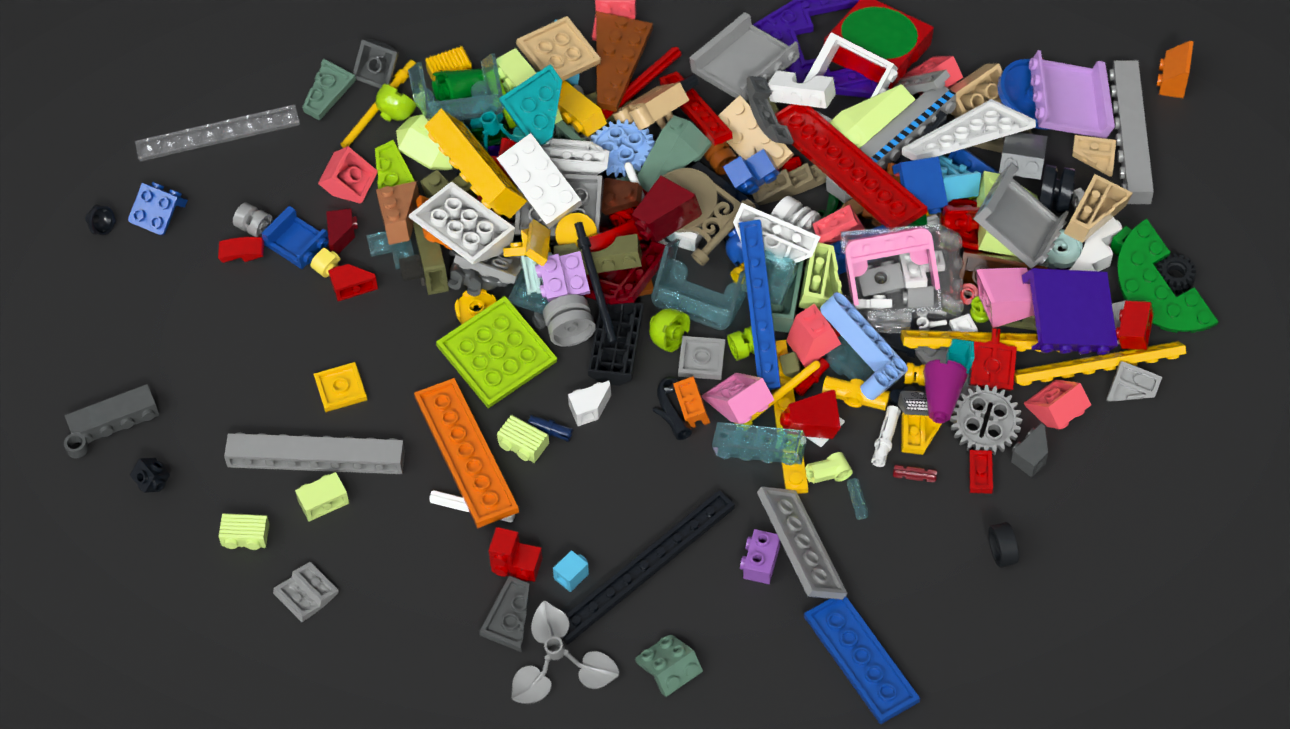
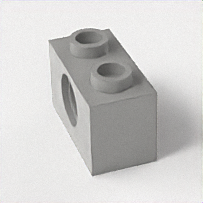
[857,261,905,299]

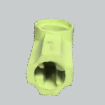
[805,452,853,483]

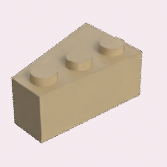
[1064,174,1133,243]

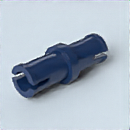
[528,415,573,442]

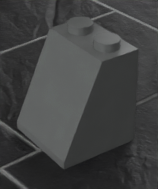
[999,132,1048,180]

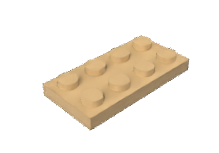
[718,95,794,169]

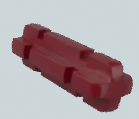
[893,464,937,483]

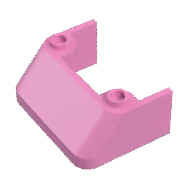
[845,227,940,306]

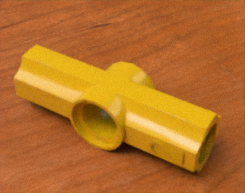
[822,376,890,410]

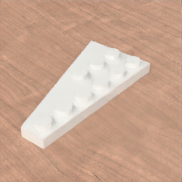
[902,99,1036,161]

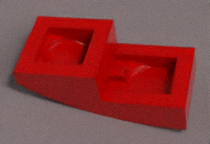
[218,237,264,263]

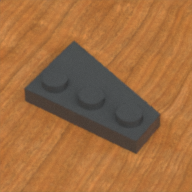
[479,576,530,652]

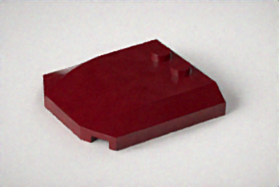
[582,226,671,304]

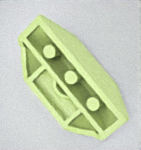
[396,114,453,170]

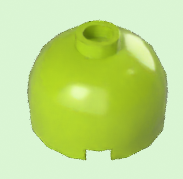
[375,84,417,122]
[649,308,690,352]

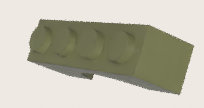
[554,234,642,275]

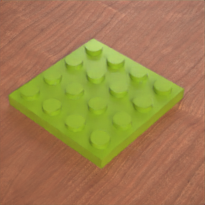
[436,296,557,408]

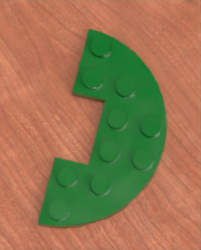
[1117,219,1218,333]

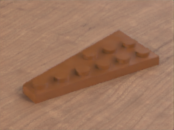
[596,11,653,112]

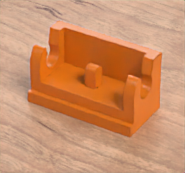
[673,376,710,428]

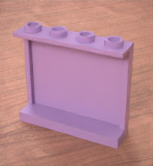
[1029,50,1115,139]

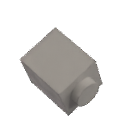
[902,286,934,309]

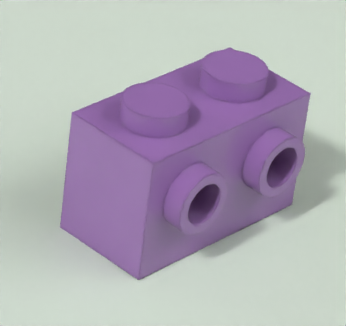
[740,529,780,585]

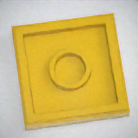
[314,362,367,412]

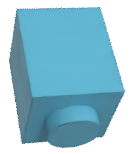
[553,550,589,592]

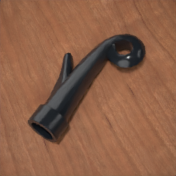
[653,376,692,440]

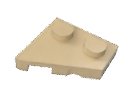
[1072,135,1116,177]

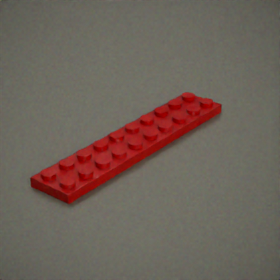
[775,104,928,232]

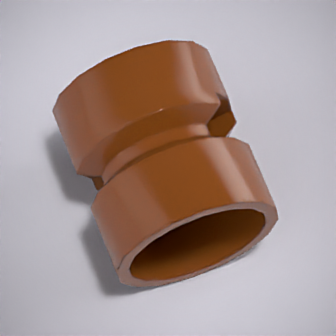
[703,141,738,175]

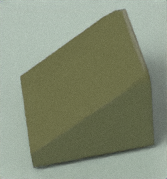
[780,352,802,378]

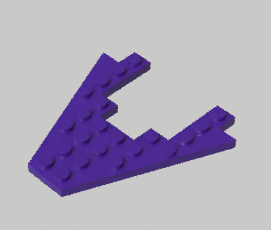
[753,0,877,98]

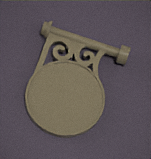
[663,168,756,266]

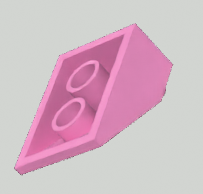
[701,373,774,424]

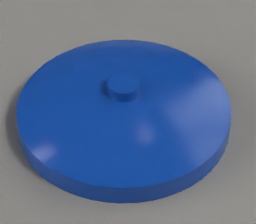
[998,59,1049,130]

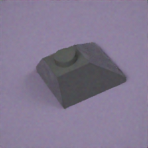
[353,39,399,88]

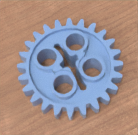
[590,119,655,177]

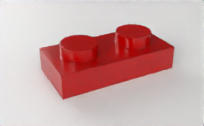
[969,450,993,494]

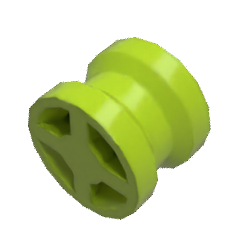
[970,296,989,323]

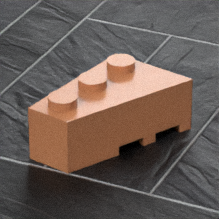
[376,181,419,245]

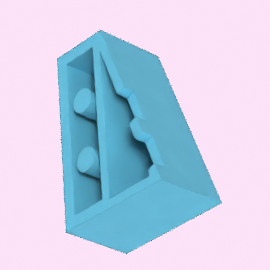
[937,155,981,202]

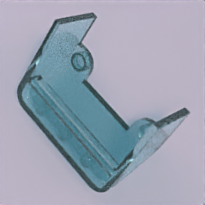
[408,53,504,121]
[651,238,747,330]

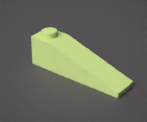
[829,84,915,149]

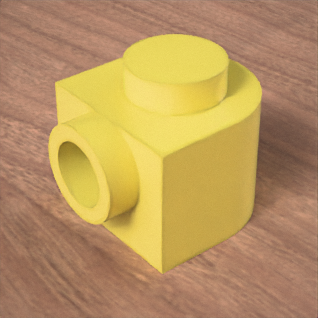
[311,248,340,278]

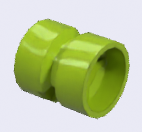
[727,326,755,361]

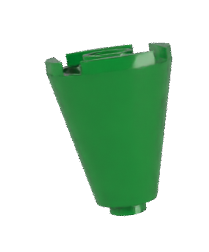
[432,69,490,110]

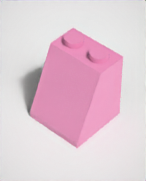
[977,268,1034,328]

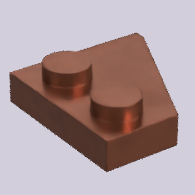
[601,178,643,215]

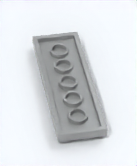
[757,486,848,599]

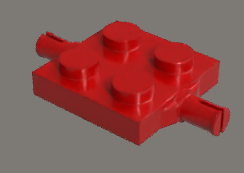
[968,329,1017,391]

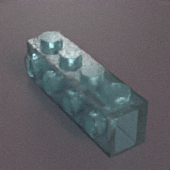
[712,422,807,465]

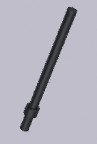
[574,222,617,344]

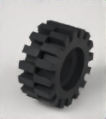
[1157,253,1196,294]

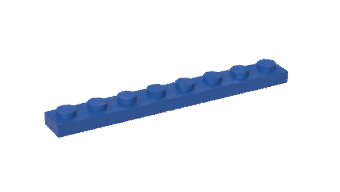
[739,220,781,390]

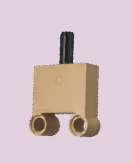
[612,74,699,130]

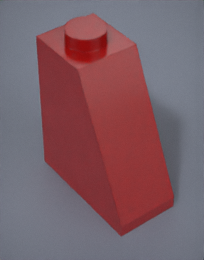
[780,390,841,439]

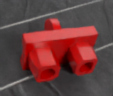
[942,205,980,232]

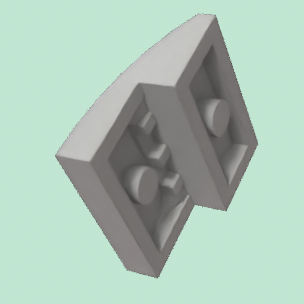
[273,562,339,622]

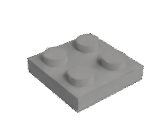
[678,336,725,380]

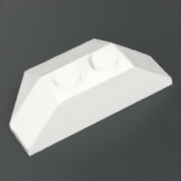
[541,138,610,175]
[733,203,820,268]

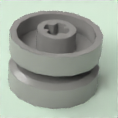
[543,294,596,347]

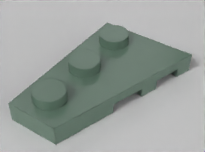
[303,59,356,121]

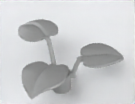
[511,601,619,704]

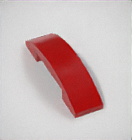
[587,218,642,252]

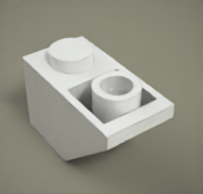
[568,381,611,426]

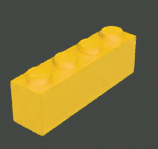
[558,80,607,137]

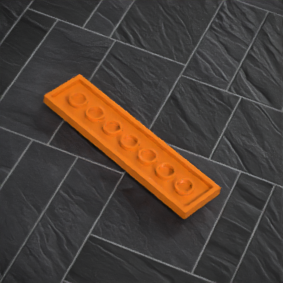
[414,378,519,528]

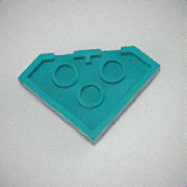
[499,64,562,146]

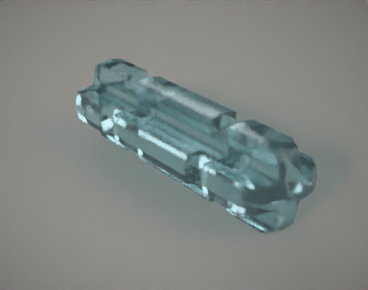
[847,478,868,520]

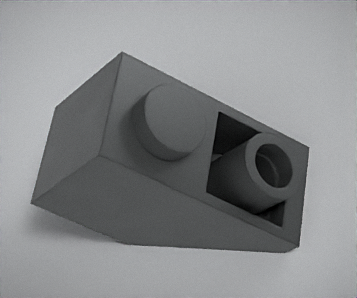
[1011,423,1048,478]

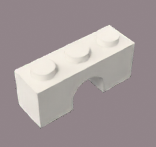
[768,71,836,108]

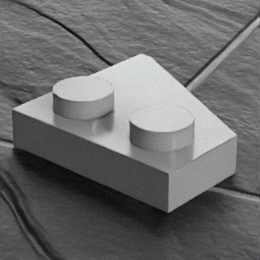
[1105,361,1162,402]

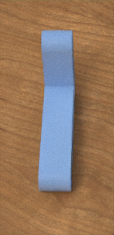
[820,292,908,400]

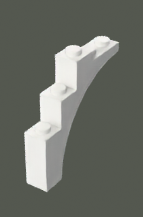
[1069,187,1123,271]

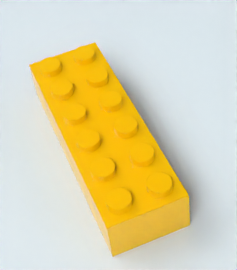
[424,108,527,218]

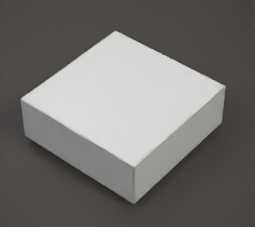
[949,314,978,332]

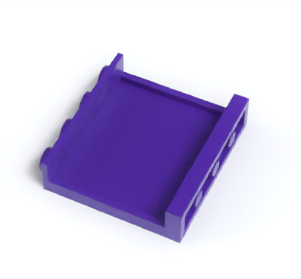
[1022,268,1118,355]

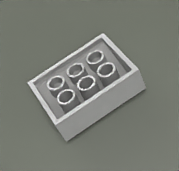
[514,174,604,237]

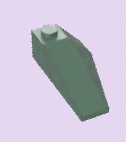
[637,115,712,193]

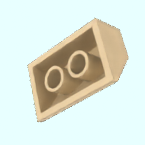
[949,63,1003,118]

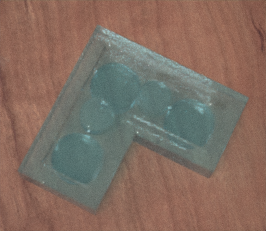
[366,232,416,269]

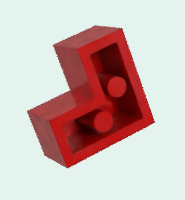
[489,527,543,582]

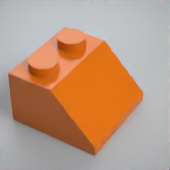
[1156,41,1194,98]

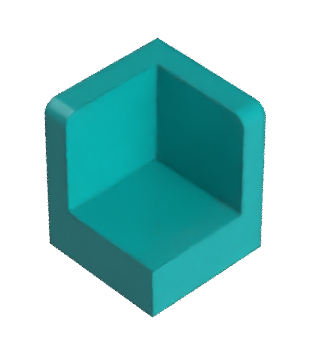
[946,339,975,375]

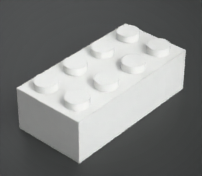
[497,133,583,229]

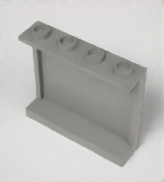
[689,12,800,102]
[973,163,1069,269]

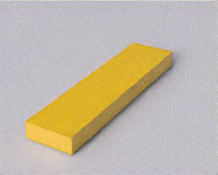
[525,219,551,266]

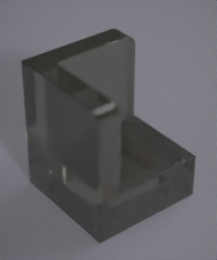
[399,254,426,286]

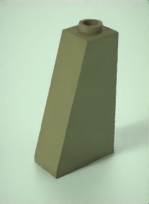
[413,222,449,295]

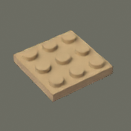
[516,16,601,81]

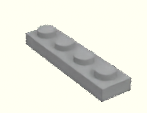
[887,70,950,95]

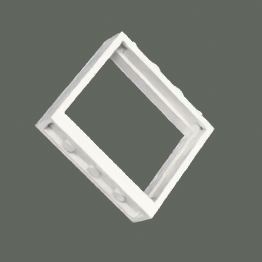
[803,33,898,122]

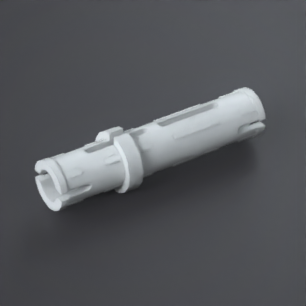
[871,406,901,467]

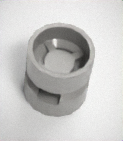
[233,202,273,237]

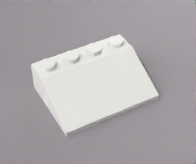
[409,182,515,264]

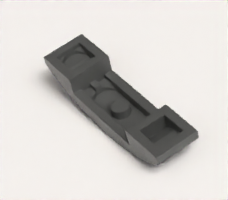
[747,76,794,144]

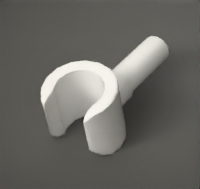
[917,317,947,331]

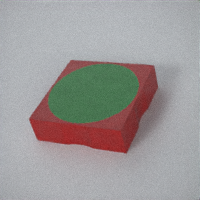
[823,0,934,89]

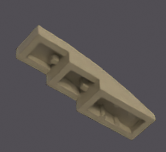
[752,163,827,205]

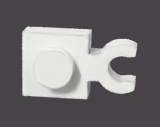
[853,295,892,310]

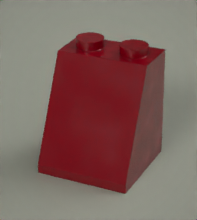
[632,176,702,243]

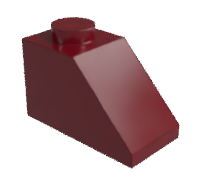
[326,209,358,255]

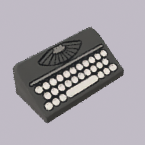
[898,391,929,416]

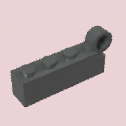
[64,384,159,458]

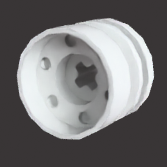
[771,196,821,234]

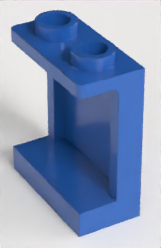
[892,156,948,215]
[262,206,329,269]

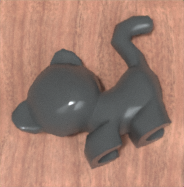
[448,250,509,297]

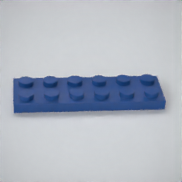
[804,596,920,724]

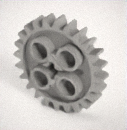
[950,385,1022,455]

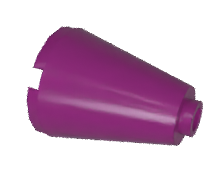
[923,360,967,424]

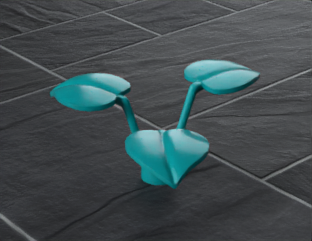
[470,100,525,152]

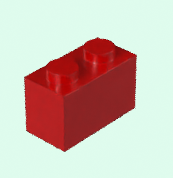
[1116,301,1154,350]

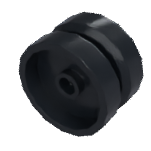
[1040,164,1075,213]

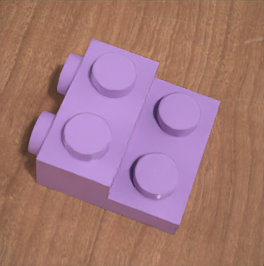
[535,251,591,303]

